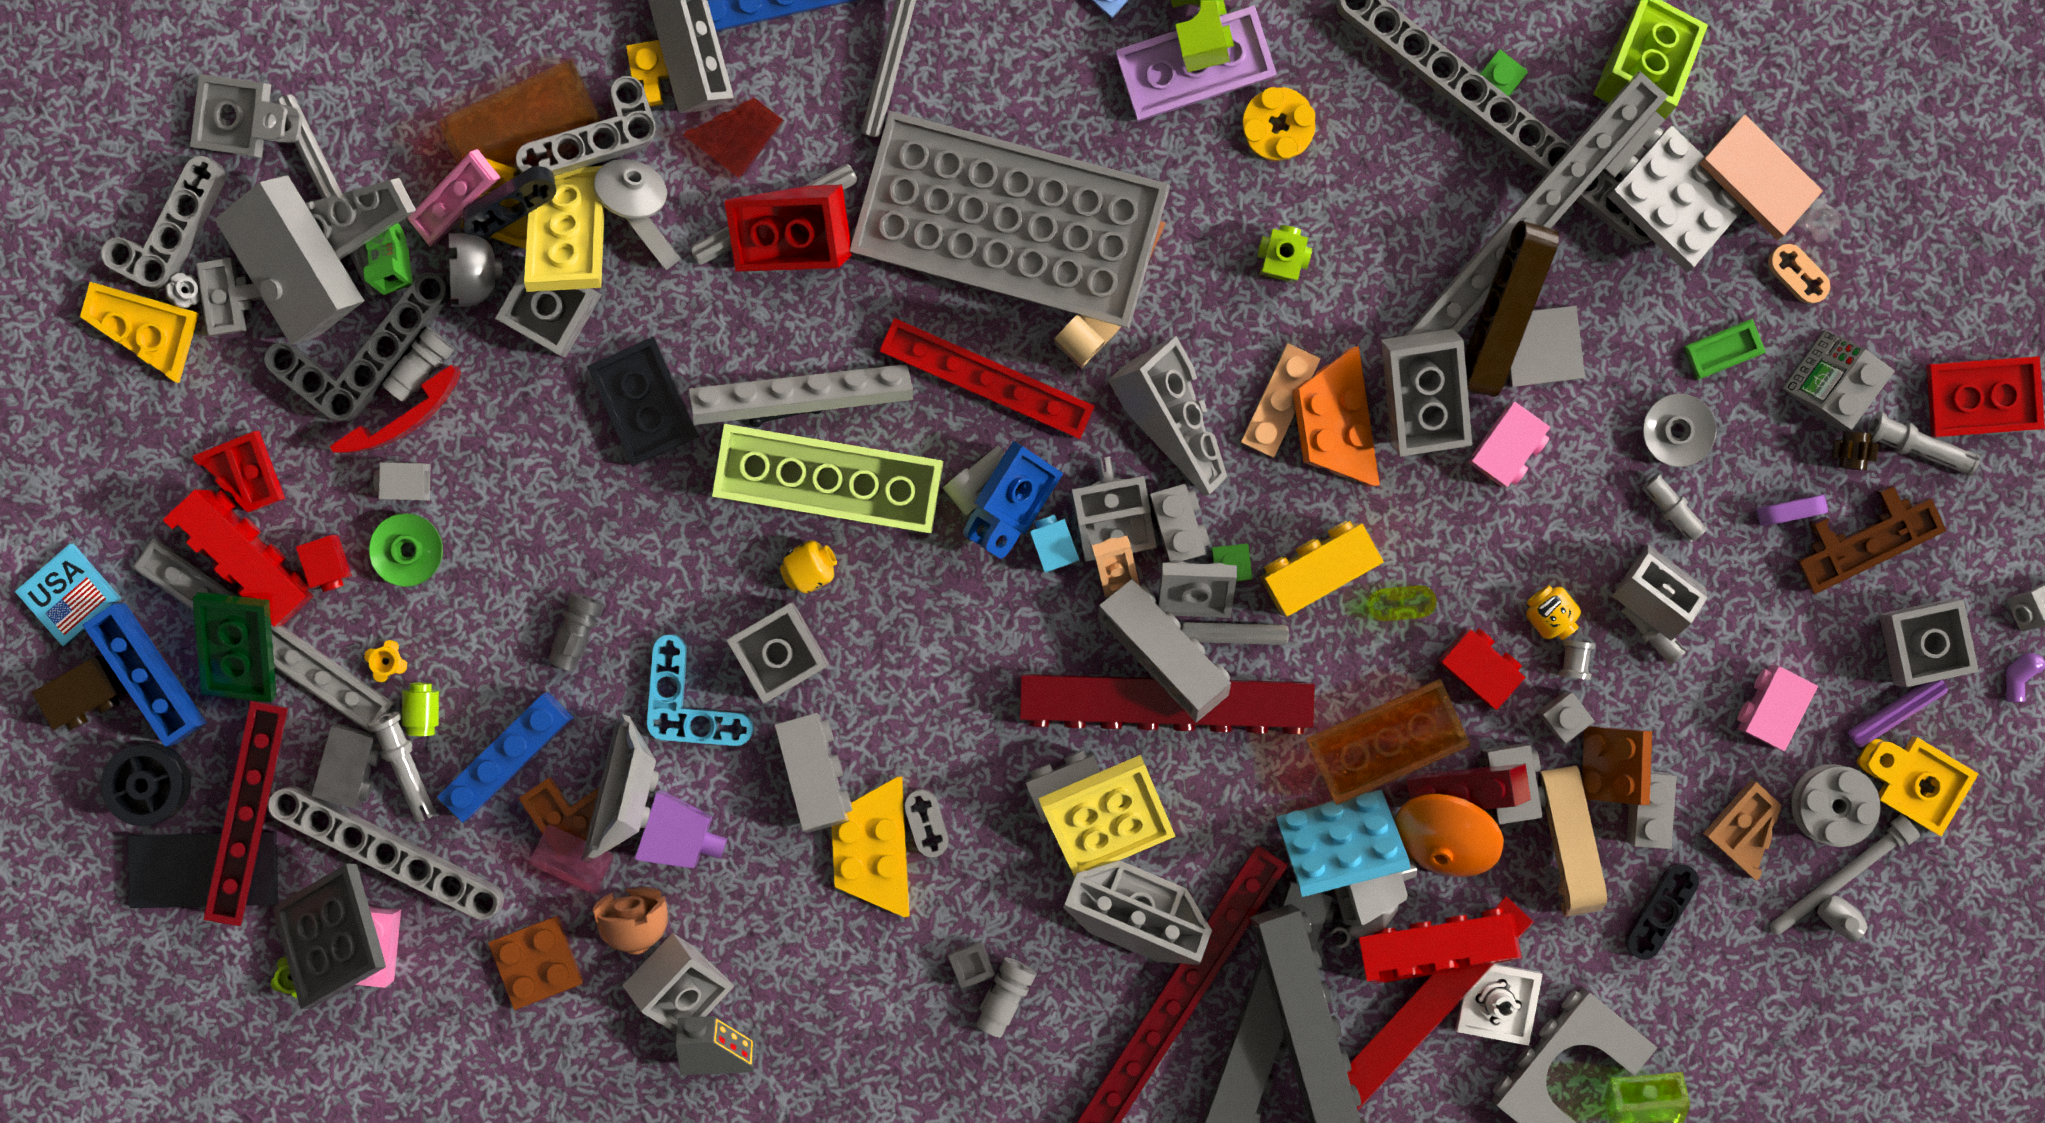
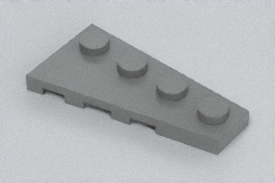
[305,178,416,260]

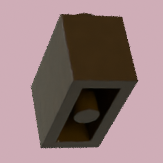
[32,655,128,732]

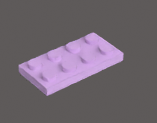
[1115,5,1277,122]

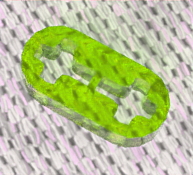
[1366,585,1437,621]

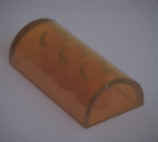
[439,57,602,167]
[1306,679,1471,805]

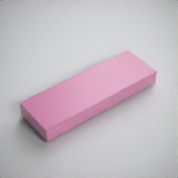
[407,149,501,246]

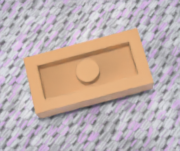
[1092,536,1140,597]

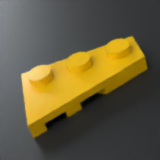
[80,282,199,383]

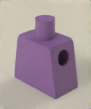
[635,790,728,868]

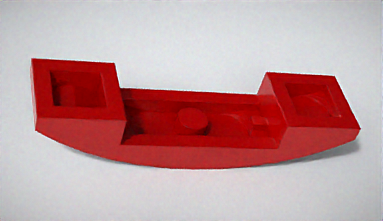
[329,365,462,453]

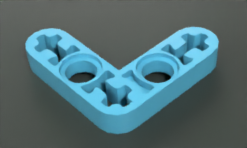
[647,634,754,746]

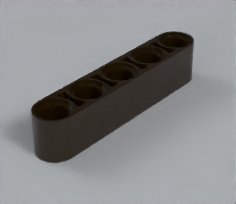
[1465,221,1559,397]

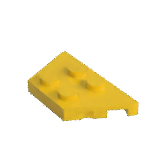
[831,776,910,917]

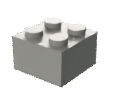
[495,267,602,358]
[1879,599,1979,687]
[727,602,830,704]

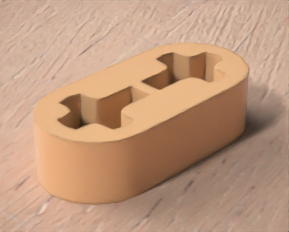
[1768,244,1830,304]

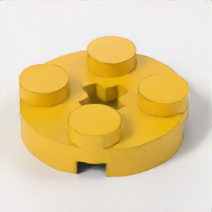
[1242,87,1316,162]

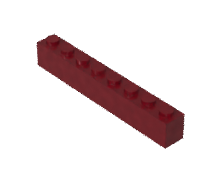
[1020,674,1315,734]

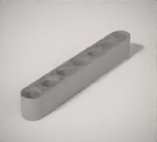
[268,786,504,920]

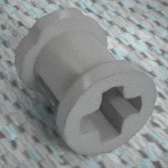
[1559,639,1596,680]

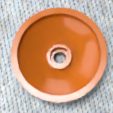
[1394,794,1504,877]

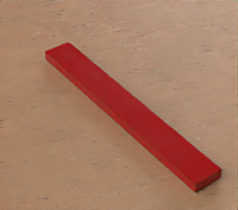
[1347,896,1534,1110]

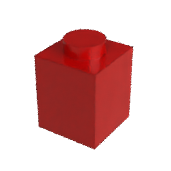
[296,535,352,593]

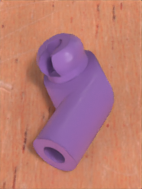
[2006,652,2045,702]

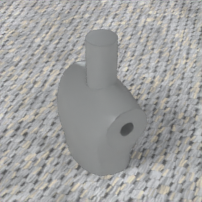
[1817,895,1867,943]

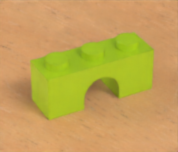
[1171,0,1234,73]

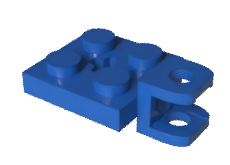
[963,441,1063,559]

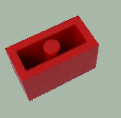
[1437,628,1526,710]

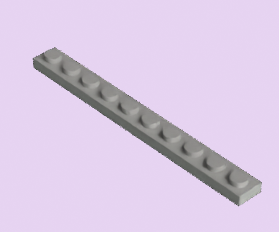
[1404,71,1668,336]

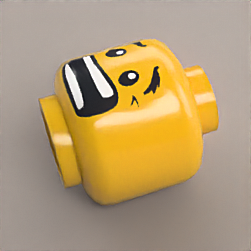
[780,540,837,594]
[1526,585,1581,640]

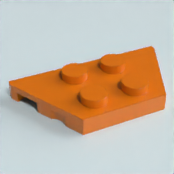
[1293,346,1380,487]

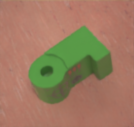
[364,223,413,295]

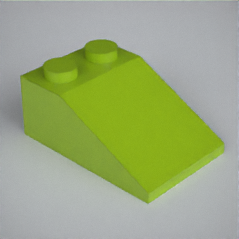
[1593,0,1708,119]

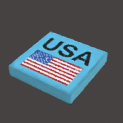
[15,544,122,647]

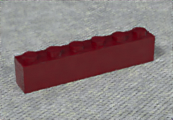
[203,701,289,927]

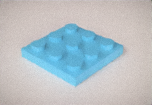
[1276,789,1410,897]

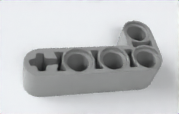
[516,76,656,176]
[101,156,226,290]

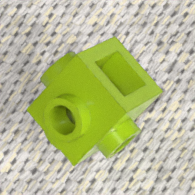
[1257,225,1312,283]

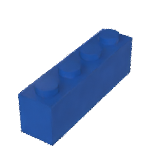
[82,603,208,747]
[437,692,574,823]

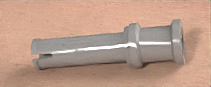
[1867,412,1980,476]
[368,712,436,822]

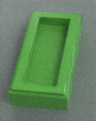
[1683,319,1766,380]

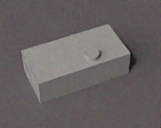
[214,175,364,345]

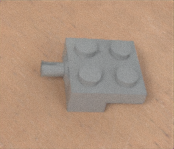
[1072,457,1157,562]

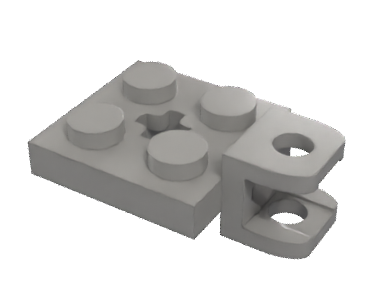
[190,74,303,158]

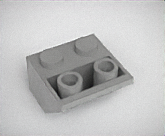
[1613,544,1708,641]

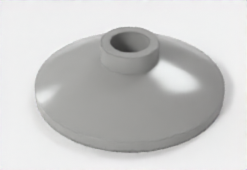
[594,159,667,219]
[1643,394,1717,467]

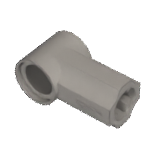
[942,445,1005,517]

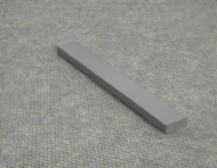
[132,538,395,734]

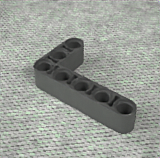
[264,272,451,422]

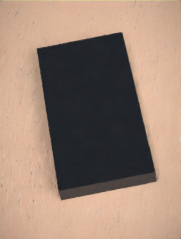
[128,831,278,908]

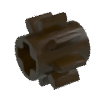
[1832,431,1879,471]

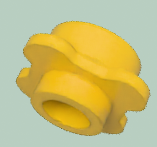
[364,640,407,682]

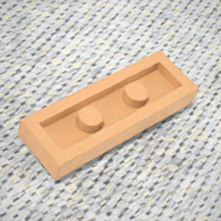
[1240,343,1320,458]

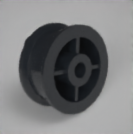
[101,743,191,826]

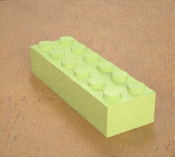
[712,424,944,533]

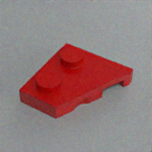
[192,431,285,513]

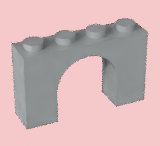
[1492,987,1657,1123]

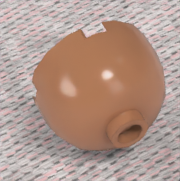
[593,887,668,955]

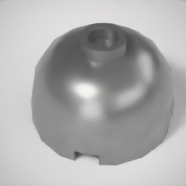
[449,233,503,307]

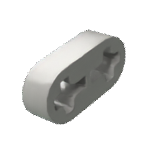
[626,217,681,270]
[905,789,949,857]

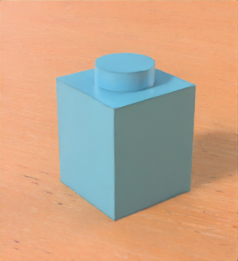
[1030,515,1079,573]

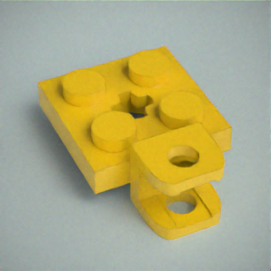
[1857,736,1978,837]

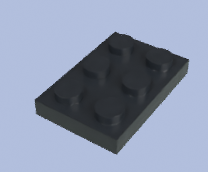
[587,336,700,467]

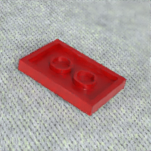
[1926,356,2045,437]

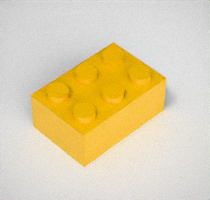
[1260,521,1384,617]

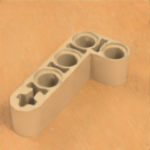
[1054,315,1121,369]
[1539,765,1607,917]

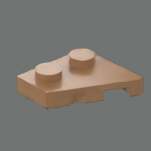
[1703,779,1782,881]

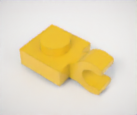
[626,40,669,107]

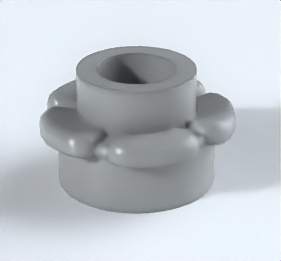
[166,273,201,308]

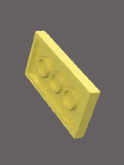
[524,166,604,292]

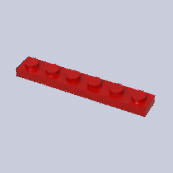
[880,318,1095,439]

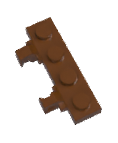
[1796,485,1947,594]

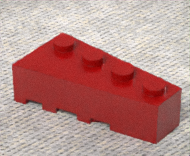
[163,489,314,627]
[1359,908,1522,984]

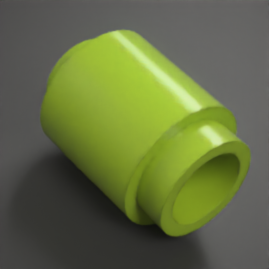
[402,682,439,736]

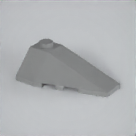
[1108,336,1227,496]

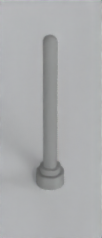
[1770,814,1921,935]

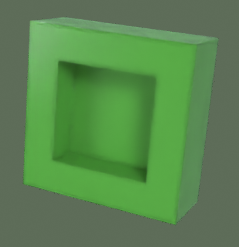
[1480,49,1528,96]
[1211,543,1252,581]

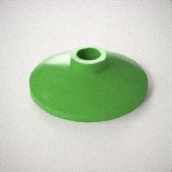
[369,514,443,587]

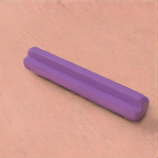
[1848,680,1948,748]

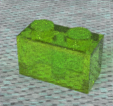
[1604,1072,1691,1123]

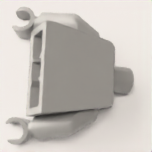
[1329,857,1417,948]

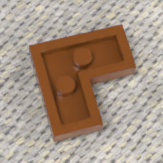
[518,777,599,858]

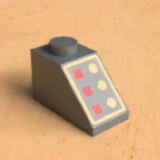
[676,1016,755,1075]

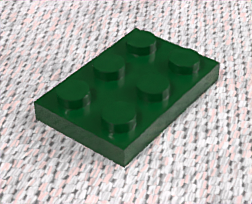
[192,592,277,703]

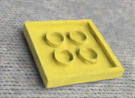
[1038,755,1176,878]

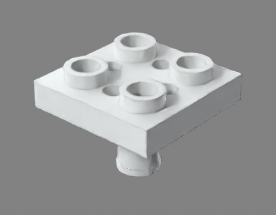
[1455,964,1543,1046]

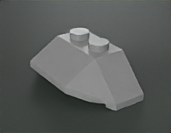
[581,714,659,862]
[1063,860,1212,965]

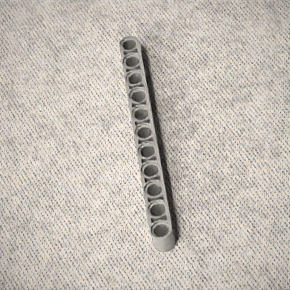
[1336,0,1652,245]

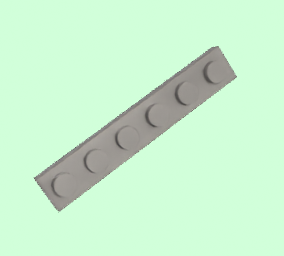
[689,364,913,425]

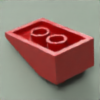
[724,184,852,272]

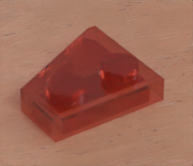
[683,98,784,179]

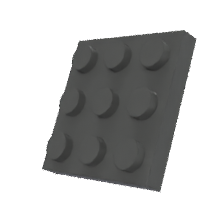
[272,864,386,1009]

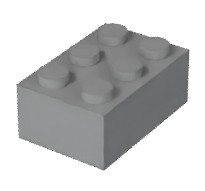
[1381,329,1472,457]

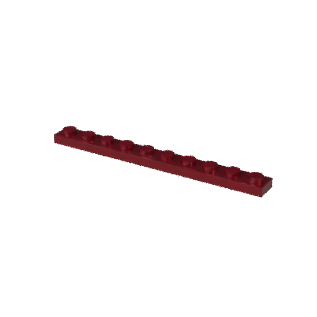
[1075,844,1288,1123]

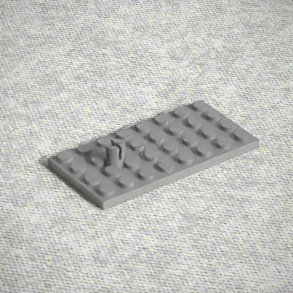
[849,111,1170,329]

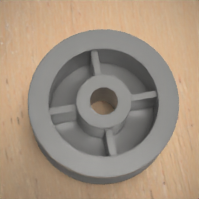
[1791,764,1880,847]

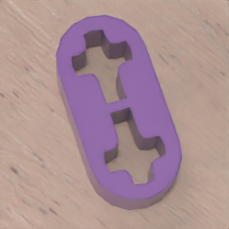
[1756,494,1828,526]

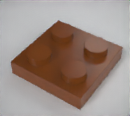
[1582,726,1652,805]
[488,915,584,1010]

